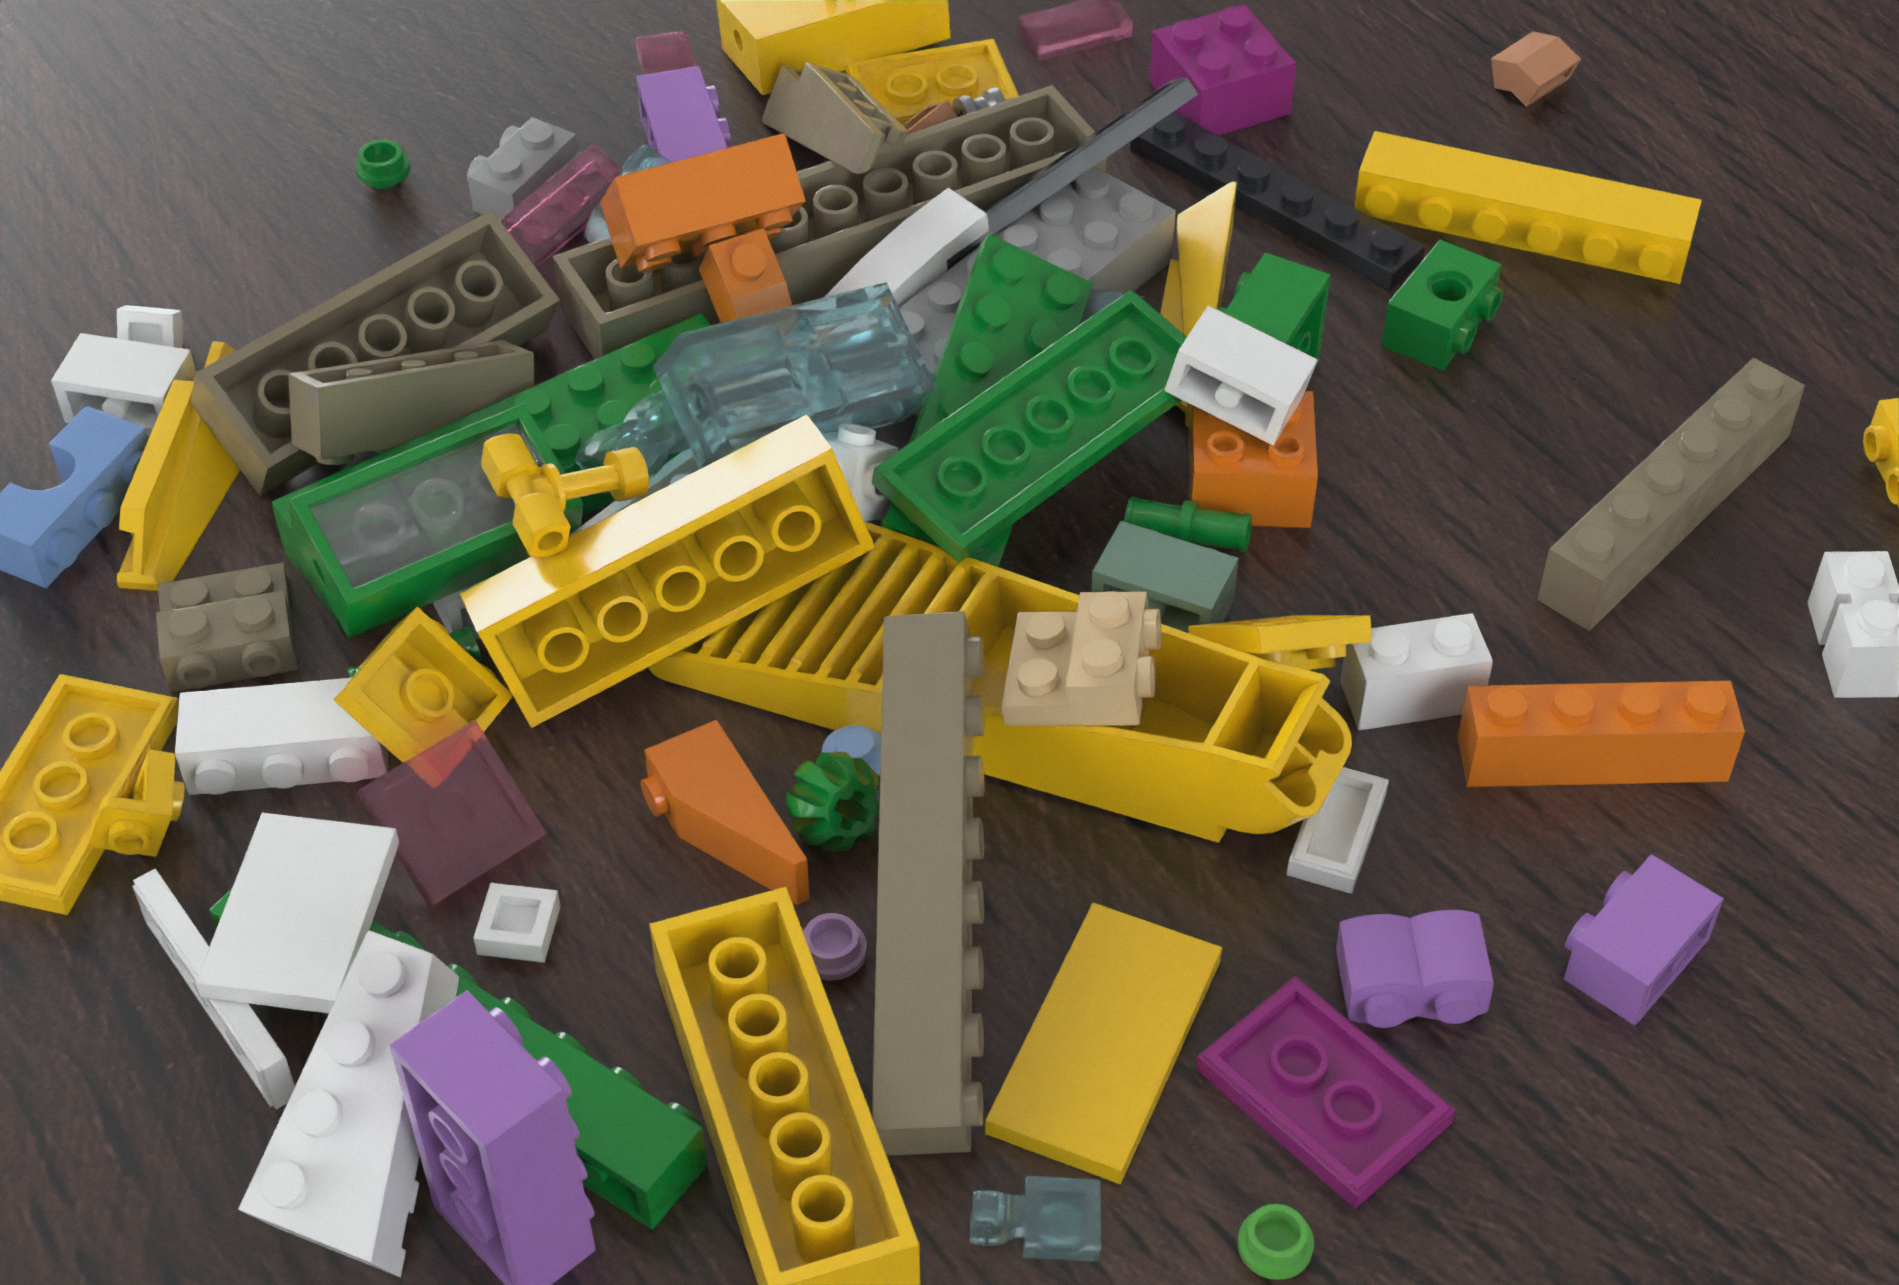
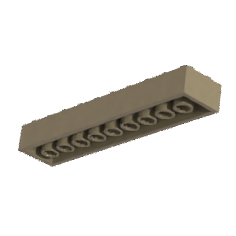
[553,85,1107,359]

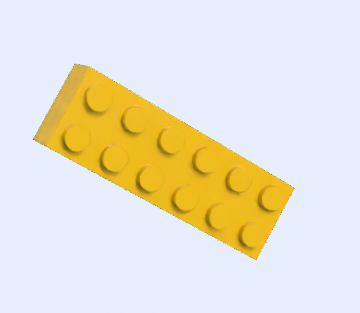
[460,415,875,728]
[649,887,920,1285]

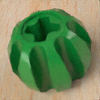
[785,752,880,852]

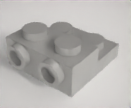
[467,117,623,246]

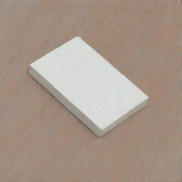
[196,813,399,1013]

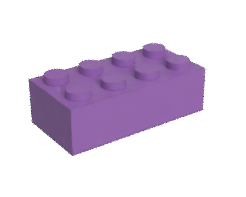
[389,990,596,1285]

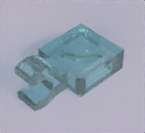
[969,1176,1101,1262]

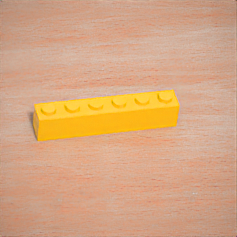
[1354,131,1702,284]

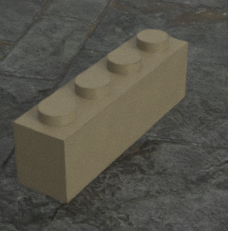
[288,340,534,465]

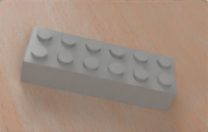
[865,166,1176,417]

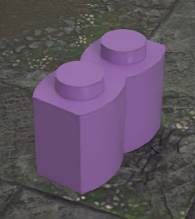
[1336,910,1494,1028]

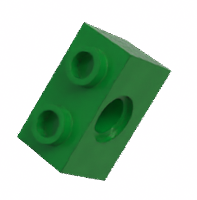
[1381,240,1503,371]

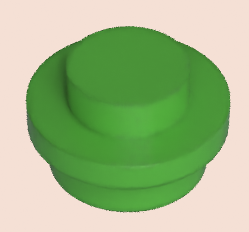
[1238,1204,1314,1280]

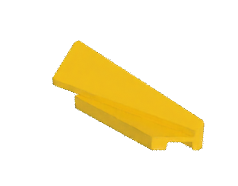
[1160,182,1237,428]
[117,341,241,591]

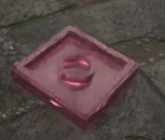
[357,720,547,907]

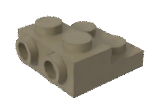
[156,562,299,693]

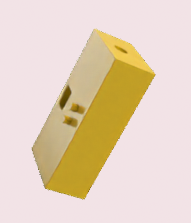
[716,0,951,95]

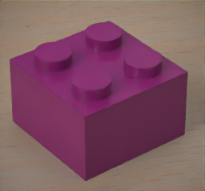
[1149,5,1296,136]

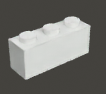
[175,678,388,795]

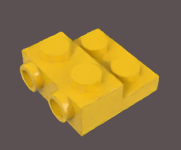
[333,607,513,790]
[1188,615,1372,671]

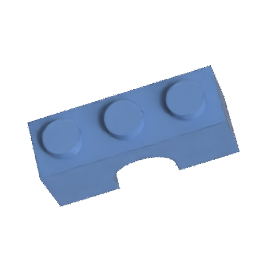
[0,406,148,588]

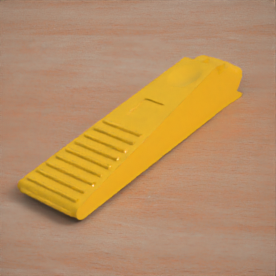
[648,521,1352,843]

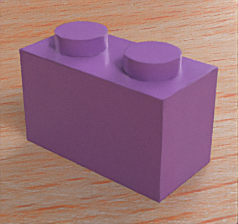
[1564,854,1724,1025]

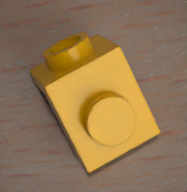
[89,749,184,857]

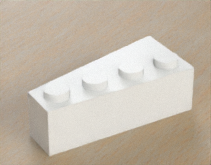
[238,930,459,1278]

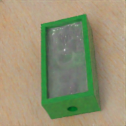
[289,403,584,639]

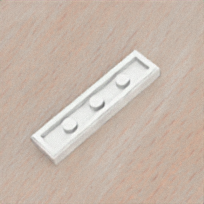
[132,869,295,1109]

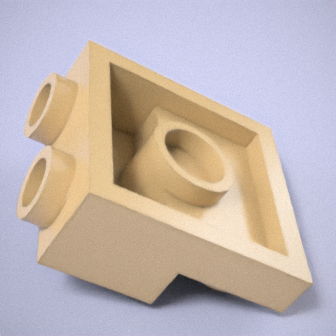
[1001,591,1161,725]

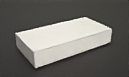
[1287,767,1389,894]

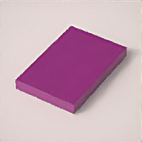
[1196,976,1456,1209]

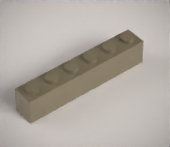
[1537,357,1805,631]

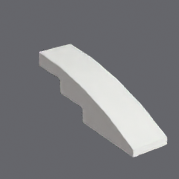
[798,187,989,359]

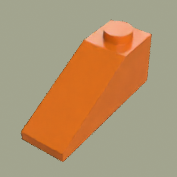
[699,228,807,374]
[641,720,810,905]

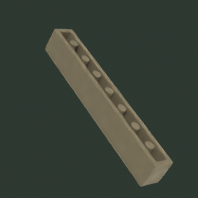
[872,611,985,1156]

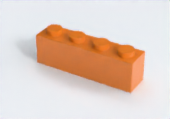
[1457,681,1745,787]

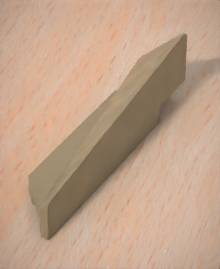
[762,62,908,175]

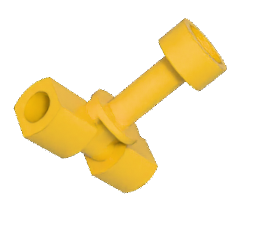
[481,433,649,558]

